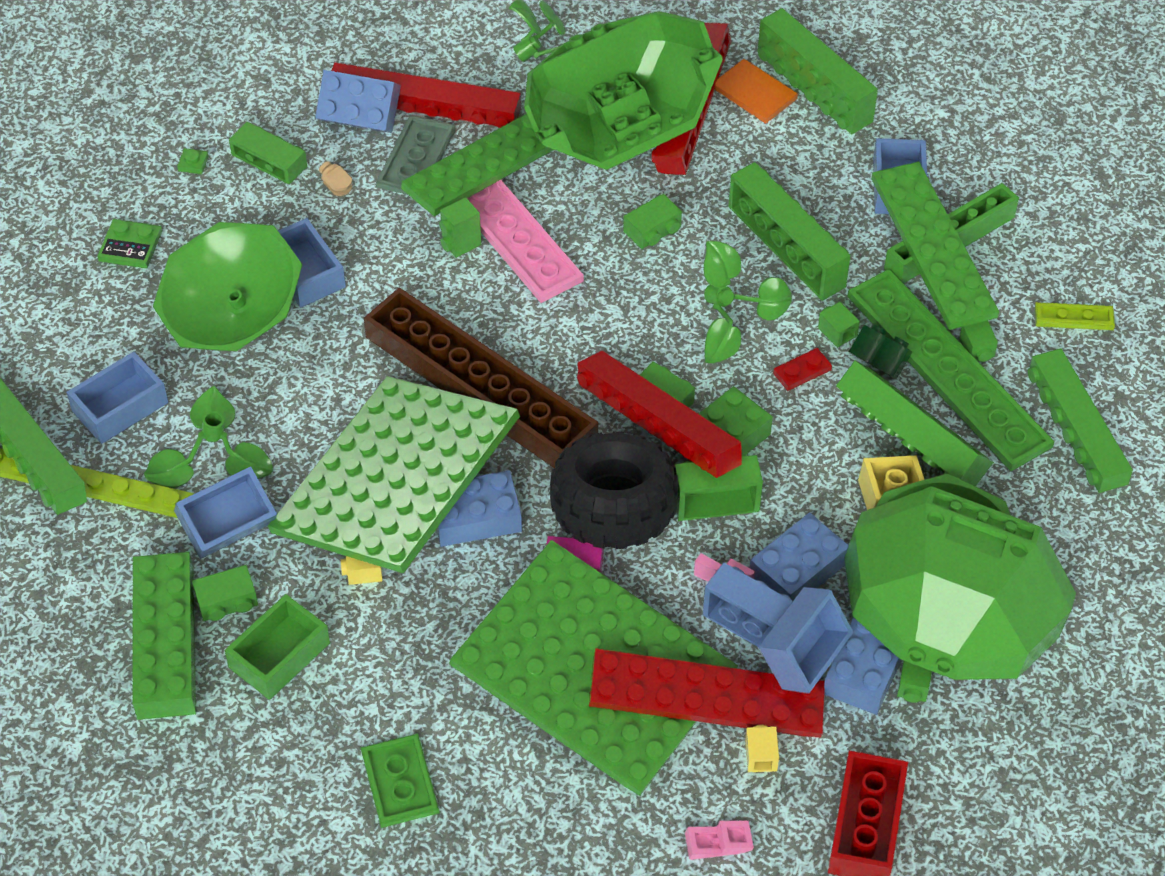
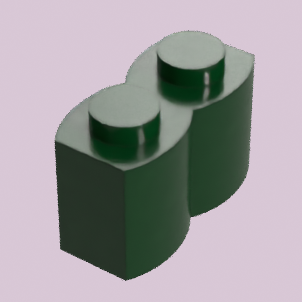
[848,324,912,380]

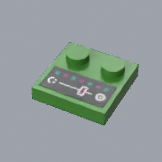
[97,219,162,269]

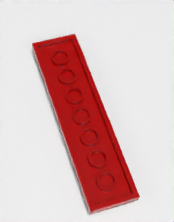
[589,649,825,738]

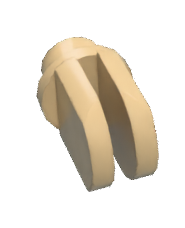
[319,161,352,196]

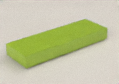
[1034,302,1115,330]

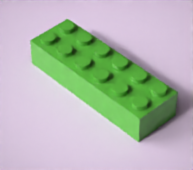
[758,8,878,135]
[728,162,851,301]
[836,360,994,486]
[132,552,196,720]

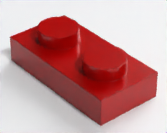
[773,348,832,391]

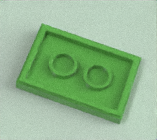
[361,733,439,828]

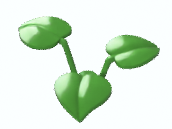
[509,0,566,62]
[703,241,792,363]
[144,386,273,488]

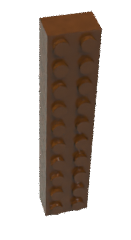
[363,287,599,469]

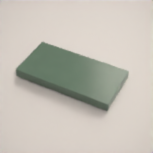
[376,115,456,195]

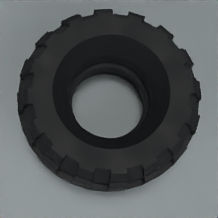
[550,431,678,550]

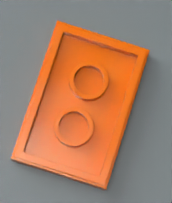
[715,59,798,124]

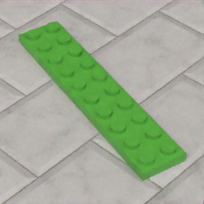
[847,269,1055,471]

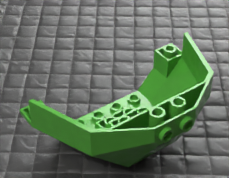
[524,11,723,170]
[844,487,1076,680]

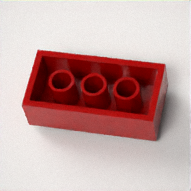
[828,750,908,876]

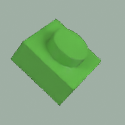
[177,148,209,174]

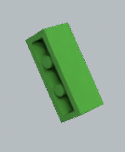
[229,122,307,185]

